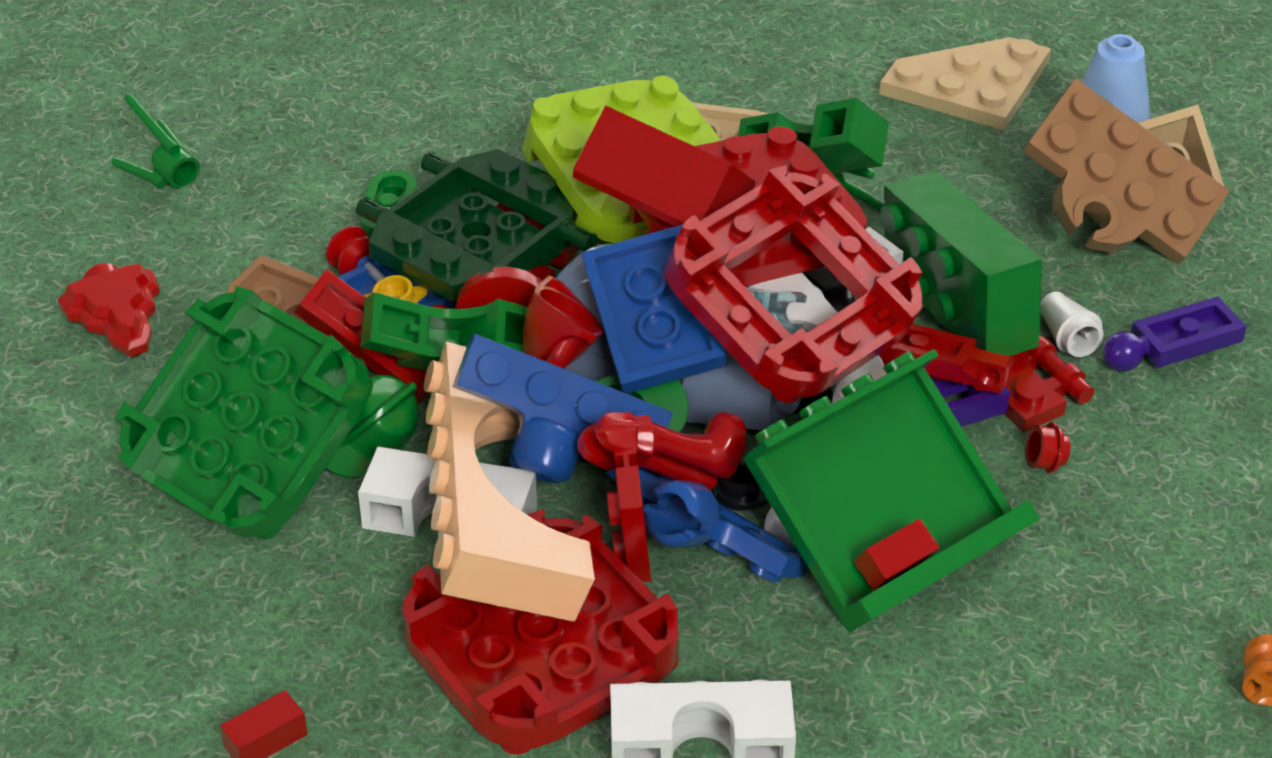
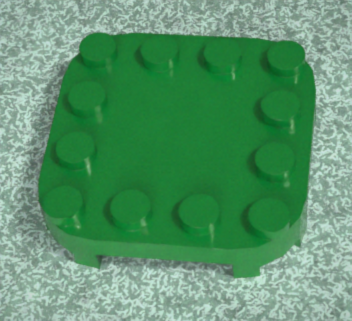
[115,286,373,540]

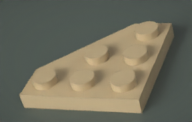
[879,37,1051,130]

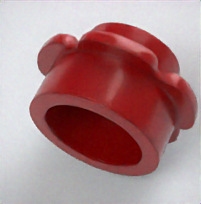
[1025,422,1071,474]

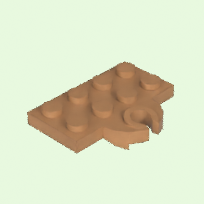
[1022,78,1230,264]

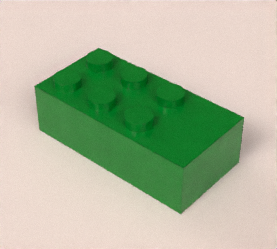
[880,171,1042,356]

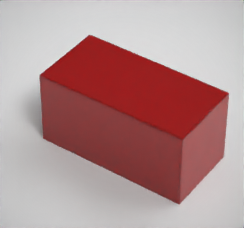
[854,518,940,591]
[220,690,308,758]

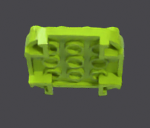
[522,76,721,243]

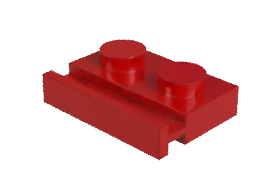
[607,447,652,582]

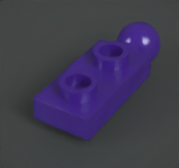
[1102,296,1247,372]

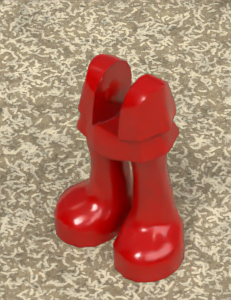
[577,411,746,490]

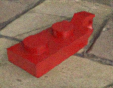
[879,324,1011,393]

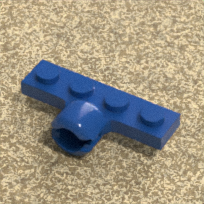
[452,334,673,483]
[606,467,808,582]

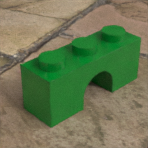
[738,97,889,174]

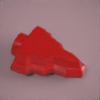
[58,263,160,357]

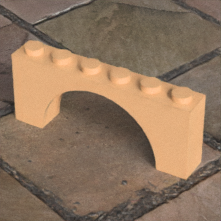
[424,342,595,622]

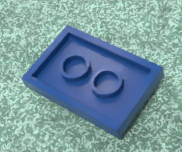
[582,225,727,394]

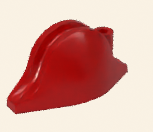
[523,275,604,369]

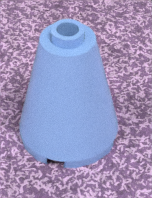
[1081,34,1151,123]

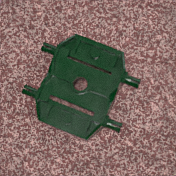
[356,149,598,302]

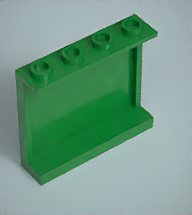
[743,349,1040,633]

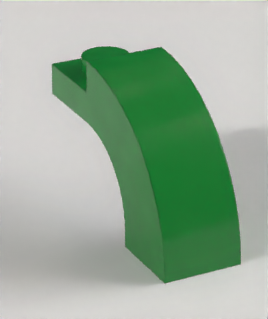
[361,292,527,370]

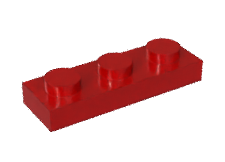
[294,269,429,404]

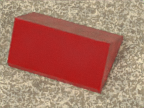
[573,105,755,227]

